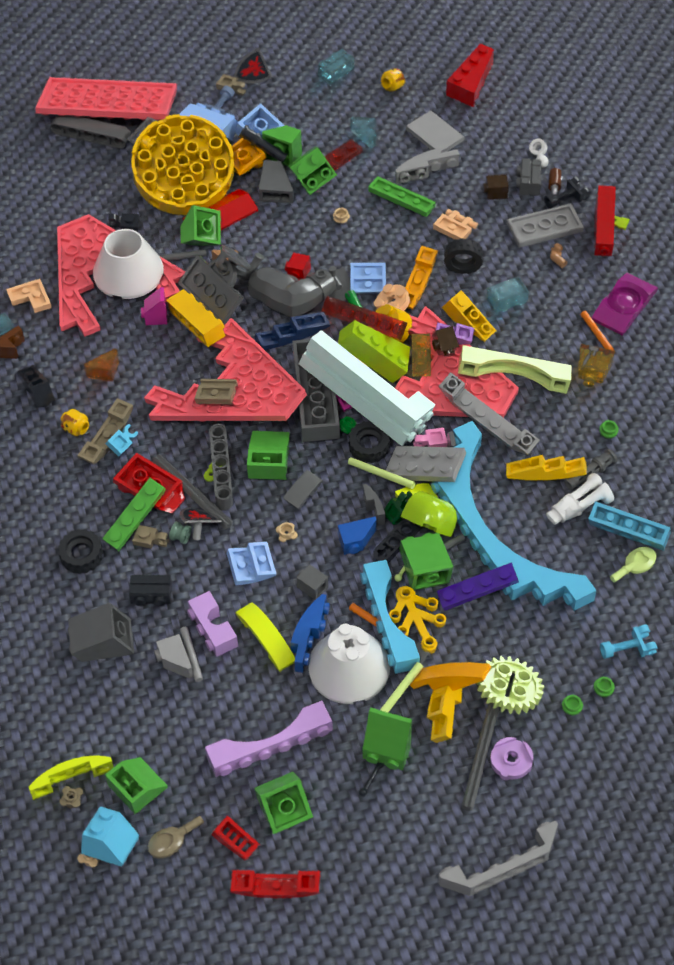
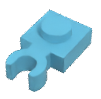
[105,424,138,457]

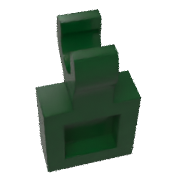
[384,491,413,525]

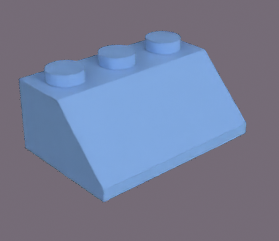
[180,103,238,141]

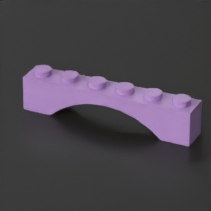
[205,701,332,777]

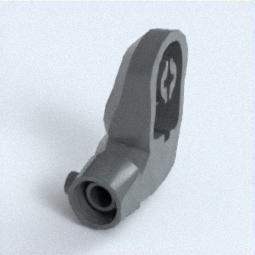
[247,267,337,318]

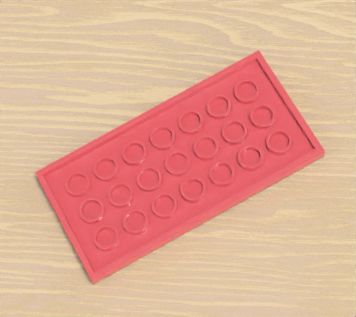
[35,77,177,121]

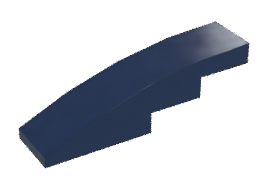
[255,312,330,350]

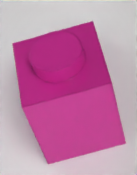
[141,287,167,325]

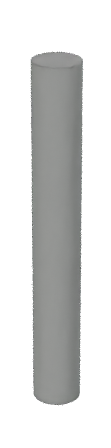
[180,627,203,682]

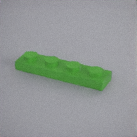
[368,176,436,217]
[102,478,166,551]

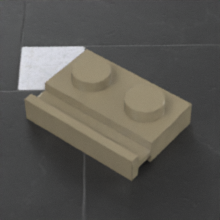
[194,379,238,405]

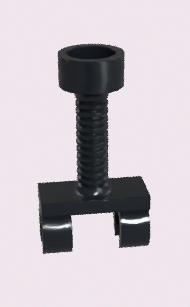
[544,177,591,209]

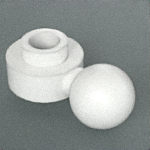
[529,139,548,168]

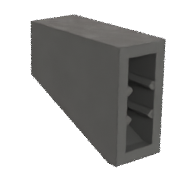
[259,160,294,204]

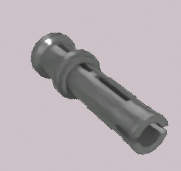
[564,448,618,490]

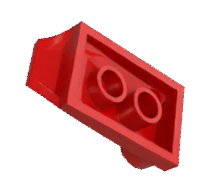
[113,453,185,514]

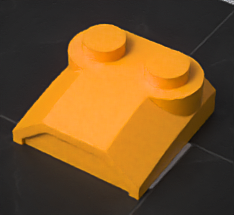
[232,138,267,176]

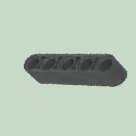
[50,115,131,149]
[209,424,233,510]

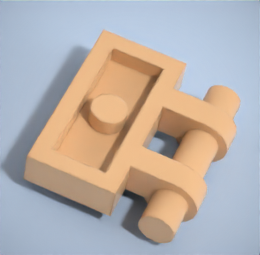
[433,209,478,240]

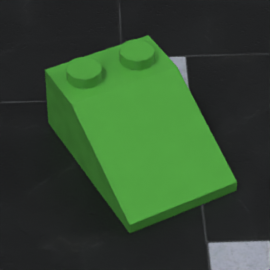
[363,708,412,770]

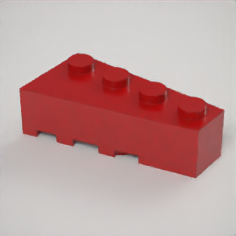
[446,43,494,108]

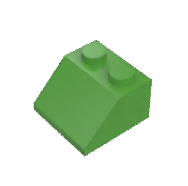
[262,125,302,166]
[254,772,313,834]

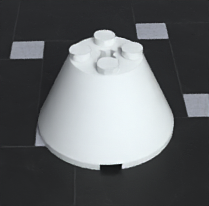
[308,624,390,704]

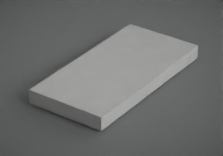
[506,204,584,248]

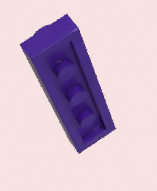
[437,562,519,611]

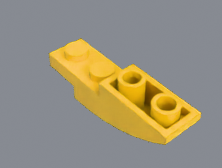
[427,685,462,743]

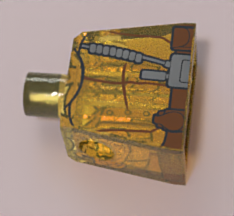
[578,344,615,387]

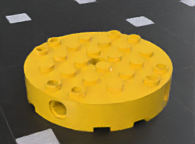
[131,114,234,215]

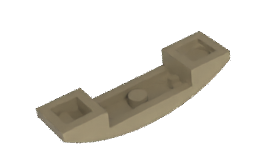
[77,398,133,464]

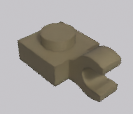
[216,74,246,96]
[132,525,169,549]

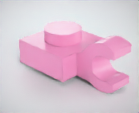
[413,428,448,447]

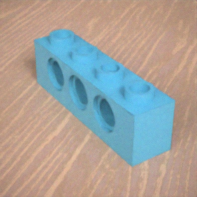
[588,501,671,551]

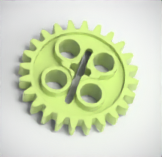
[476,656,544,714]

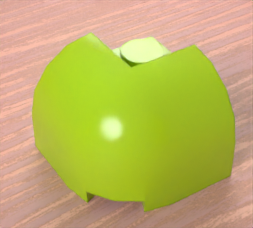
[401,491,457,537]

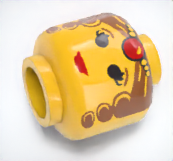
[381,68,405,92]
[61,409,89,436]

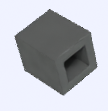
[297,564,328,600]

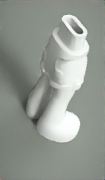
[546,473,614,525]

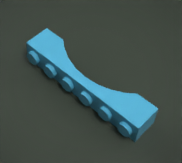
[360,560,420,674]

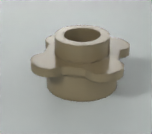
[60,786,83,808]

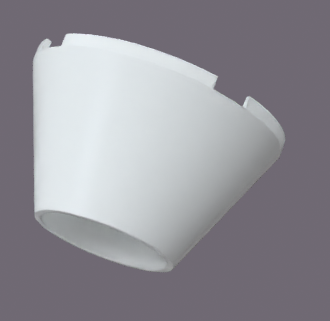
[93,229,164,299]

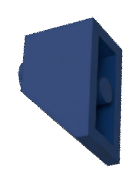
[338,516,377,555]

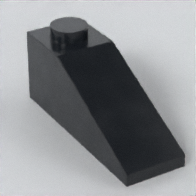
[16,365,55,408]

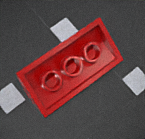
[182,189,258,230]

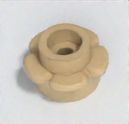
[333,208,350,224]

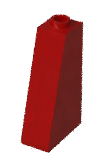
[594,185,616,256]

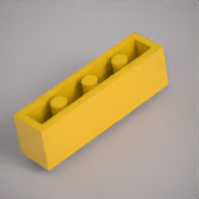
[166,289,225,347]

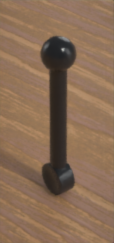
[359,762,384,796]

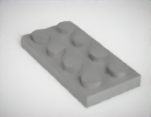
[386,446,466,482]

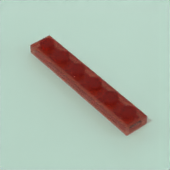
[321,296,407,340]

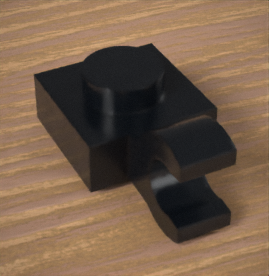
[108,213,139,231]

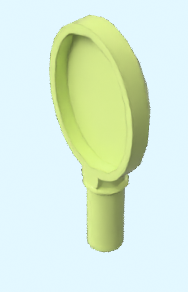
[610,547,656,583]

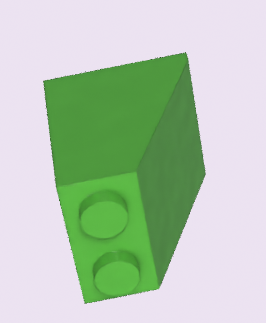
[399,533,453,590]

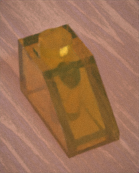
[411,334,431,376]

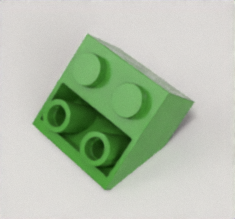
[288,146,337,195]
[105,757,168,814]

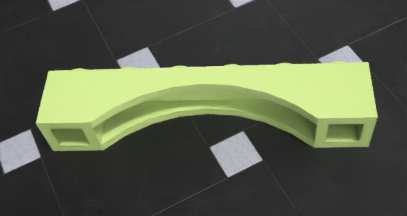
[458,345,571,394]

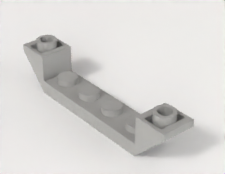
[439,372,540,455]
[438,820,558,896]

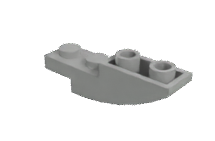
[396,148,459,184]

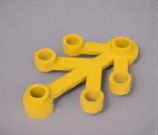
[389,586,446,654]

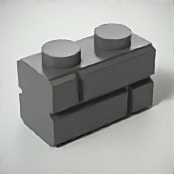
[516,159,541,196]

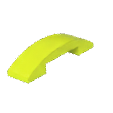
[235,602,295,672]
[29,756,114,800]

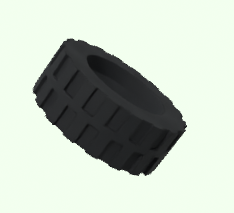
[444,238,483,274]
[348,421,390,463]
[58,529,103,574]

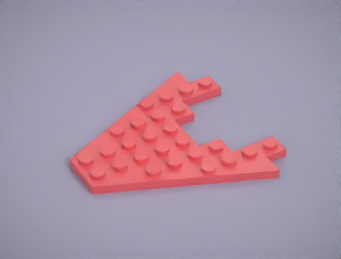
[395,307,519,418]
[144,318,307,422]

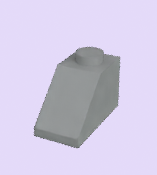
[154,634,193,679]

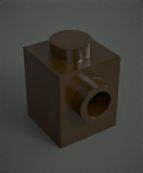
[483,174,509,200]
[432,326,459,356]

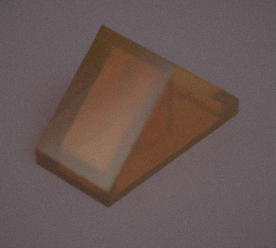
[84,348,119,382]

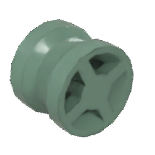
[169,521,192,544]

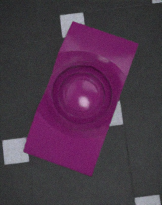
[592,273,658,336]

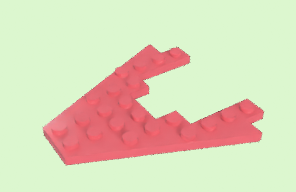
[57,214,186,337]

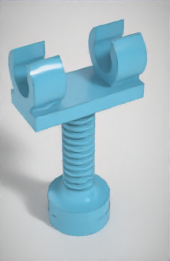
[600,625,658,659]

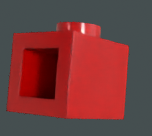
[285,252,311,280]

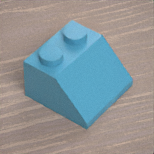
[81,806,139,867]

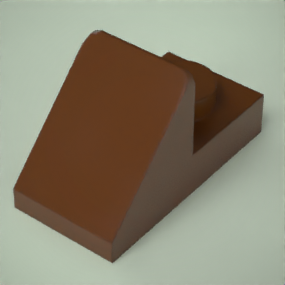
[0,326,25,359]

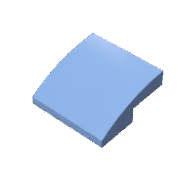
[350,263,386,294]
[226,542,276,585]

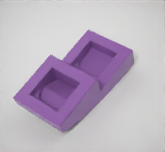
[435,322,474,345]

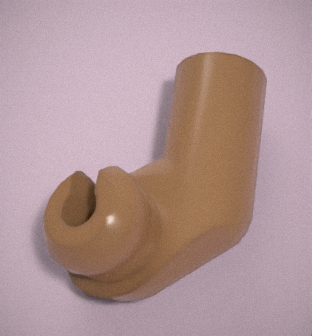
[550,244,567,268]

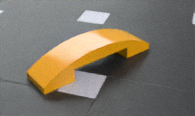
[405,246,438,310]

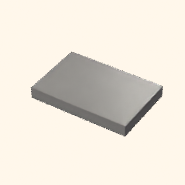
[406,111,464,153]

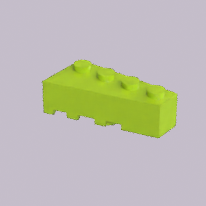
[338,320,410,383]

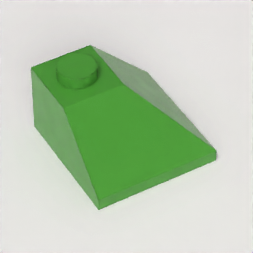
[181,205,221,246]

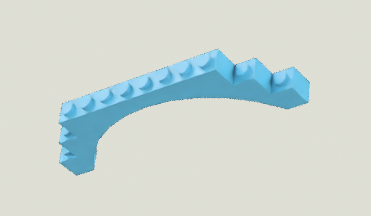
[431,421,597,611]

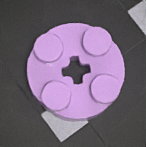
[490,737,533,780]

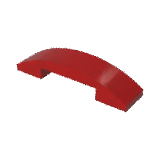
[230,870,320,898]

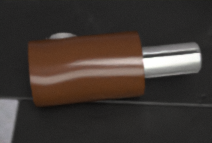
[548,168,562,195]

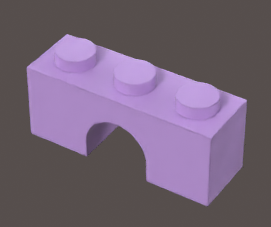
[187,591,238,657]

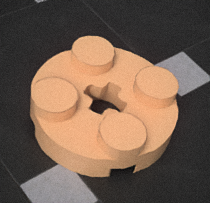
[374,284,410,311]

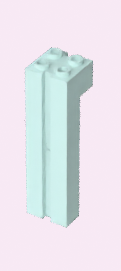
[299,330,435,446]

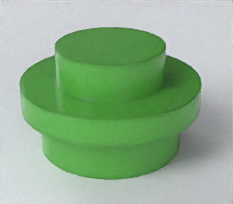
[599,420,619,438]
[594,677,615,697]
[562,695,583,715]

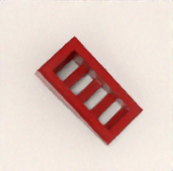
[211,816,260,861]

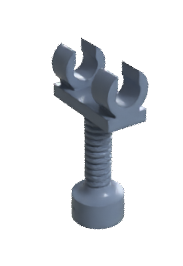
[204,86,235,115]

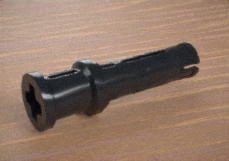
[239,125,288,163]

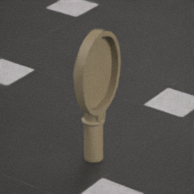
[148,815,204,859]

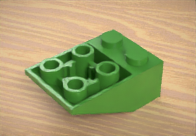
[247,431,290,480]

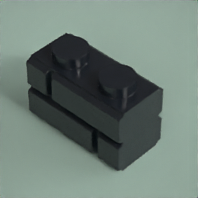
[129,575,172,606]

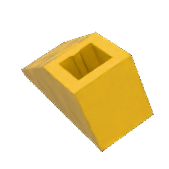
[441,290,496,342]

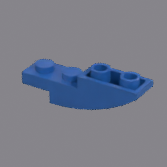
[291,594,330,673]

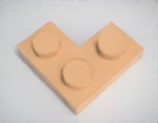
[6,279,52,313]

